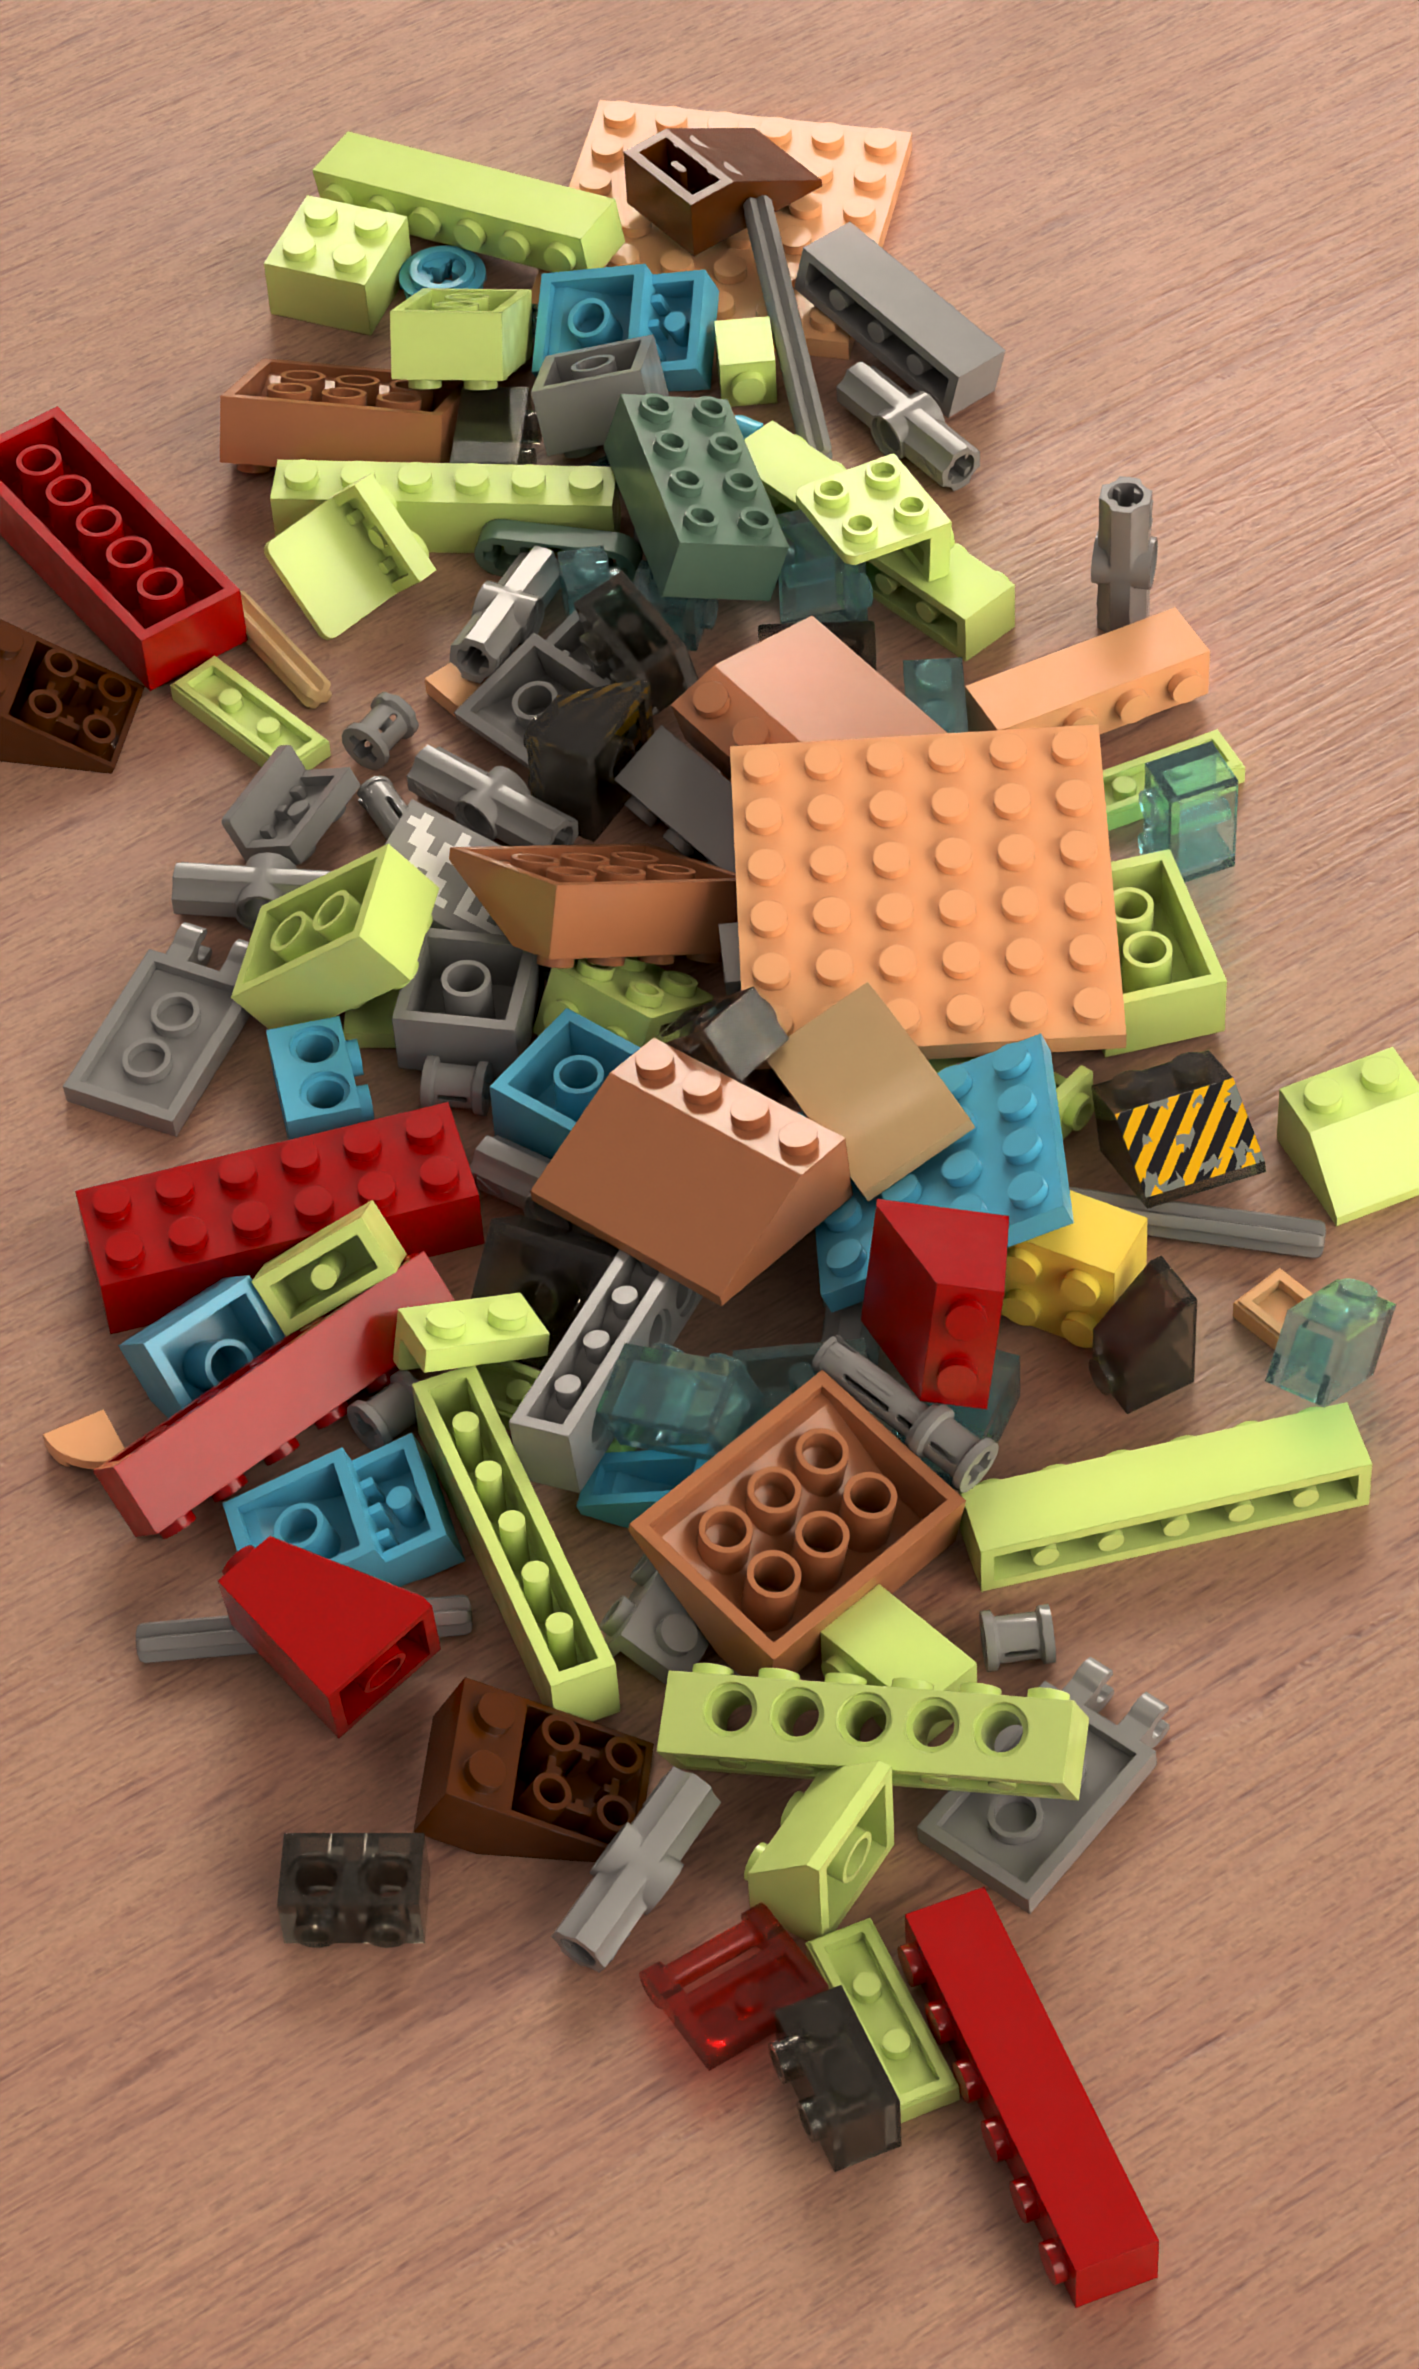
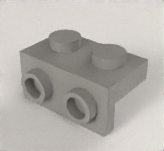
[222,745,361,865]
[599,1554,710,1685]

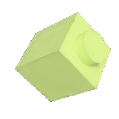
[714,316,777,407]

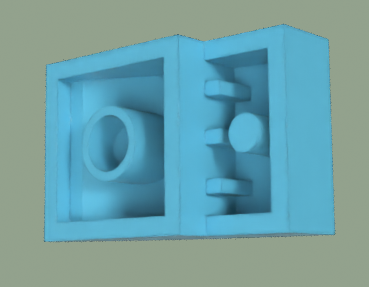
[531,263,719,391]
[222,1433,465,1587]

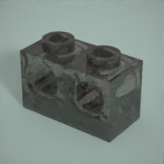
[655,986,789,1082]
[277,1833,430,1948]

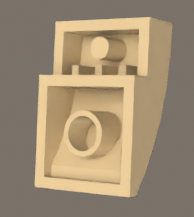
[762,982,976,1202]

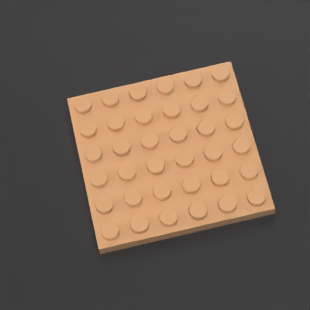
[532,100,912,360]
[730,724,1126,1070]

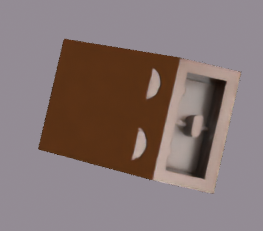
[623,128,822,256]
[0,619,145,774]
[413,1677,654,1862]

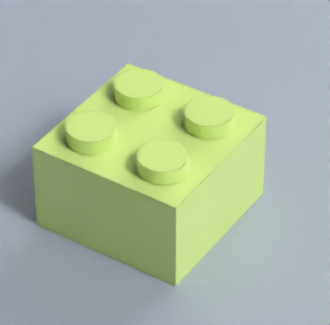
[264,195,412,335]

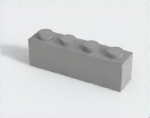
[794,222,1006,418]
[614,725,736,873]

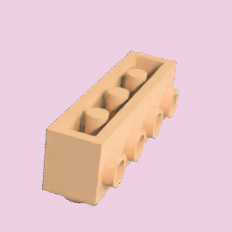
[965,607,1210,735]

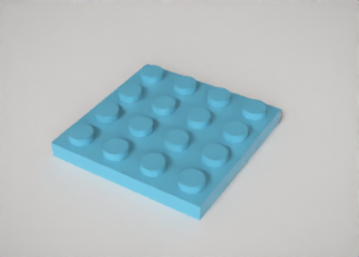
[815,1033,1074,1313]

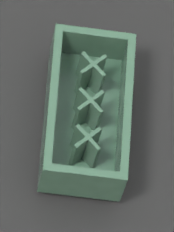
[603,393,789,601]

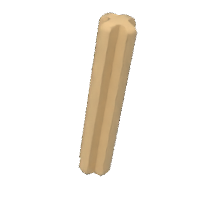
[240,590,332,709]

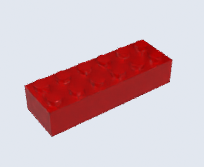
[0,406,248,691]
[75,1102,485,1335]

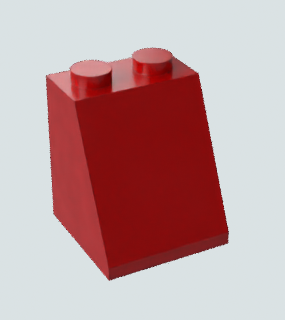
[861,1199,1009,1410]
[218,1536,441,1738]

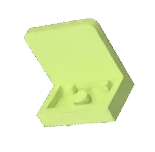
[796,453,955,582]
[264,473,436,640]
[533,957,713,1047]

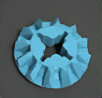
[399,245,487,300]

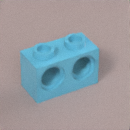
[266,1016,375,1140]

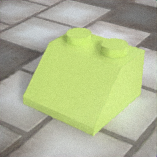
[1277,1047,1419,1226]
[744,1760,895,1941]

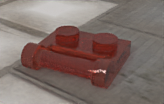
[639,1902,829,2071]

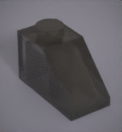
[1088,1256,1197,1414]

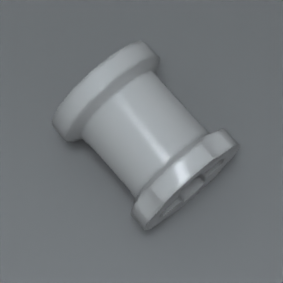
[342,692,419,770]
[420,1055,493,1116]
[347,1370,419,1451]
[979,1604,1056,1672]

